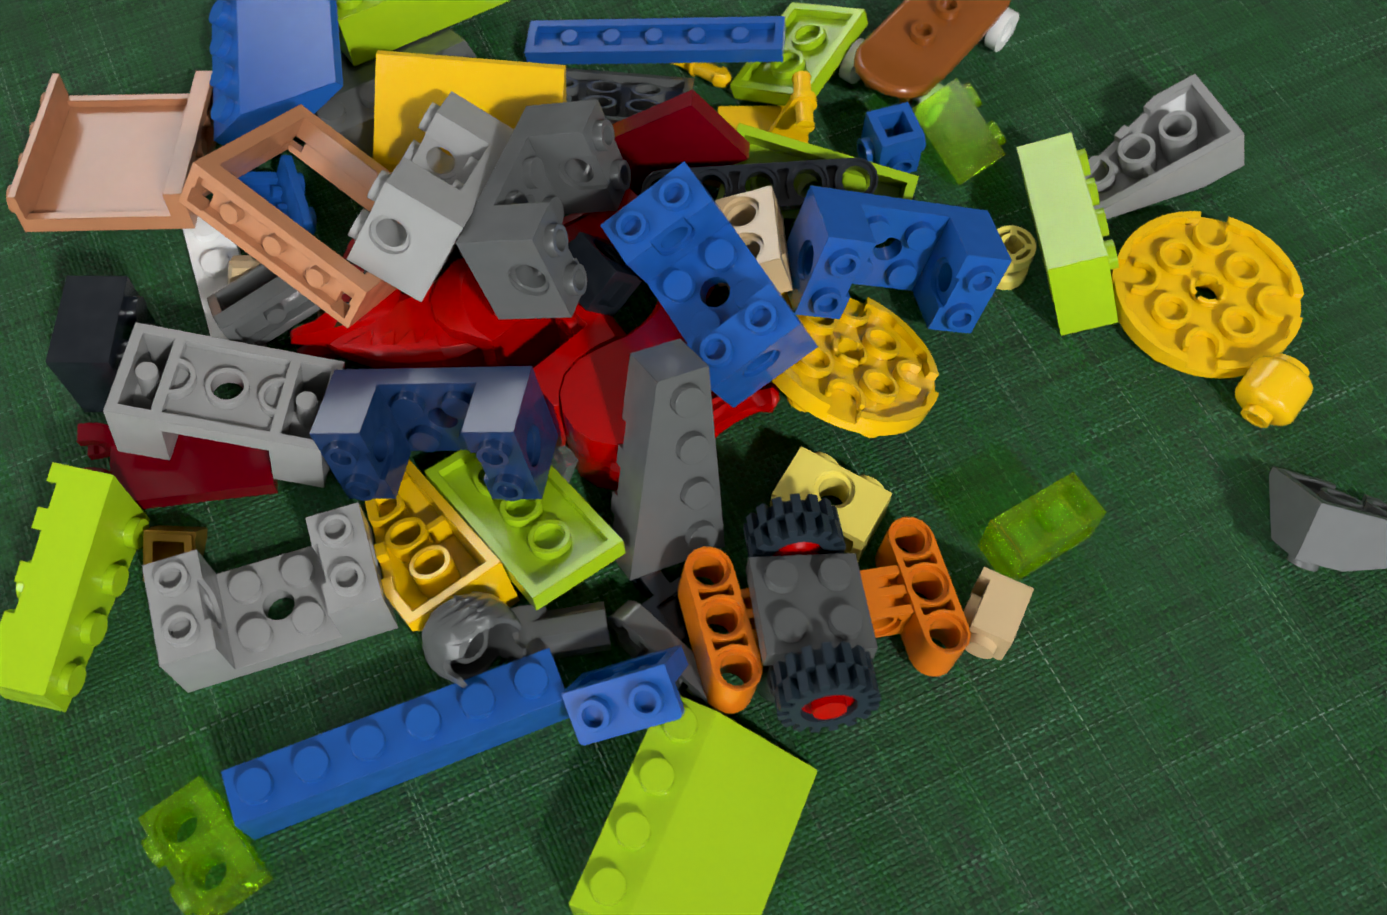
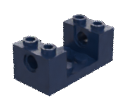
[309,366,558,501]

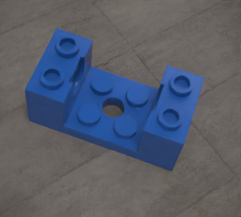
[600,161,818,408]
[787,185,1012,334]

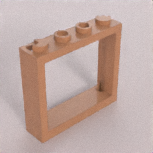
[178,104,402,328]

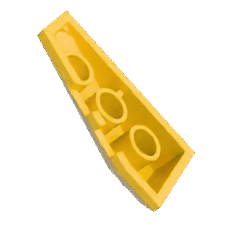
[365,460,520,631]

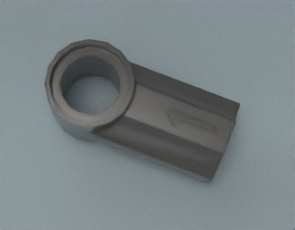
[506,601,611,664]

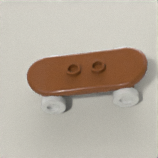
[839,0,1019,128]

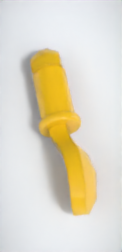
[670,63,731,88]

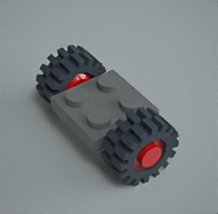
[743,494,881,733]

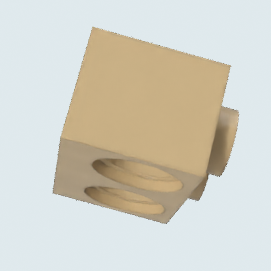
[715,185,793,293]

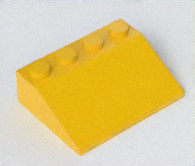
[373,50,566,173]

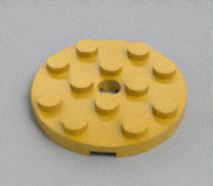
[1111,211,1304,379]
[772,292,939,438]

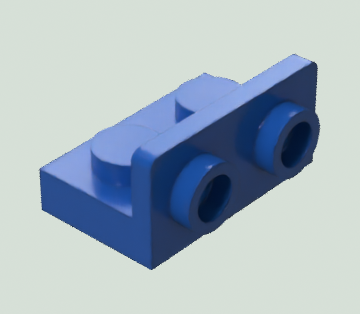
[561,645,688,745]

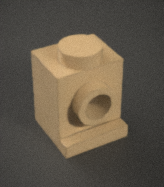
[963,567,1034,661]

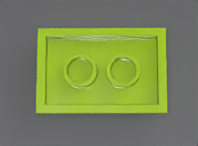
[730,2,868,106]

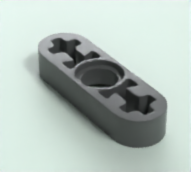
[606,600,731,717]

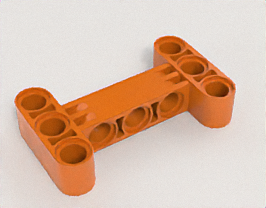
[678,517,971,714]

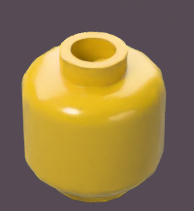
[1235,353,1313,428]

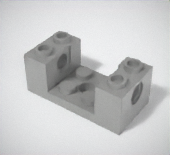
[347,91,514,302]
[103,322,345,488]
[142,502,398,693]

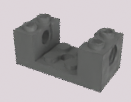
[456,99,631,320]

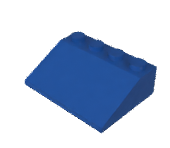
[209,0,343,146]

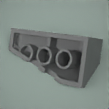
[1269,466,1387,572]

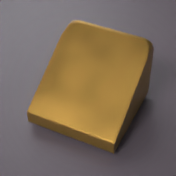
[143,526,207,582]

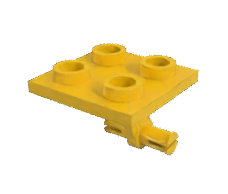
[718,71,817,143]

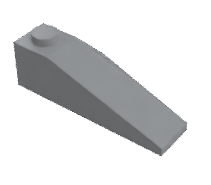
[1085,74,1244,219]

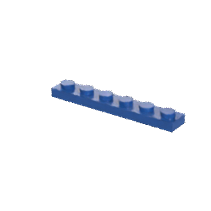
[524,16,786,65]

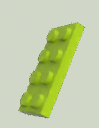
[424,450,626,611]

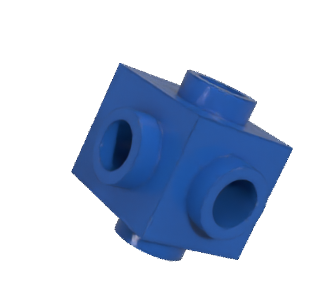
[857,102,926,173]

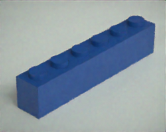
[221,648,570,840]

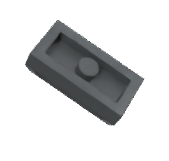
[206,264,321,346]

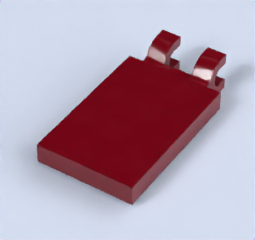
[612,89,750,196]
[77,422,278,509]

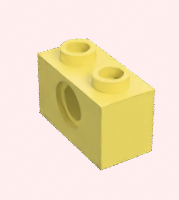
[770,446,892,562]

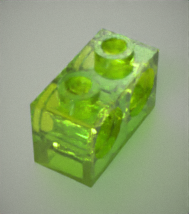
[978,472,1107,581]
[138,776,273,915]

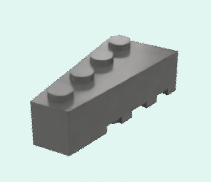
[610,339,725,580]

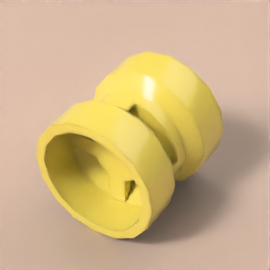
[996,225,1037,290]

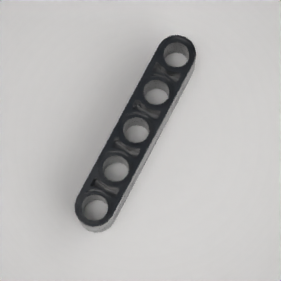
[641,157,879,211]

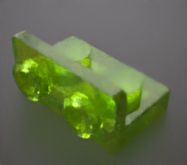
[912,78,1006,186]

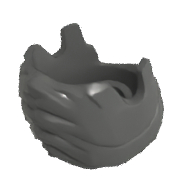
[422,591,526,688]

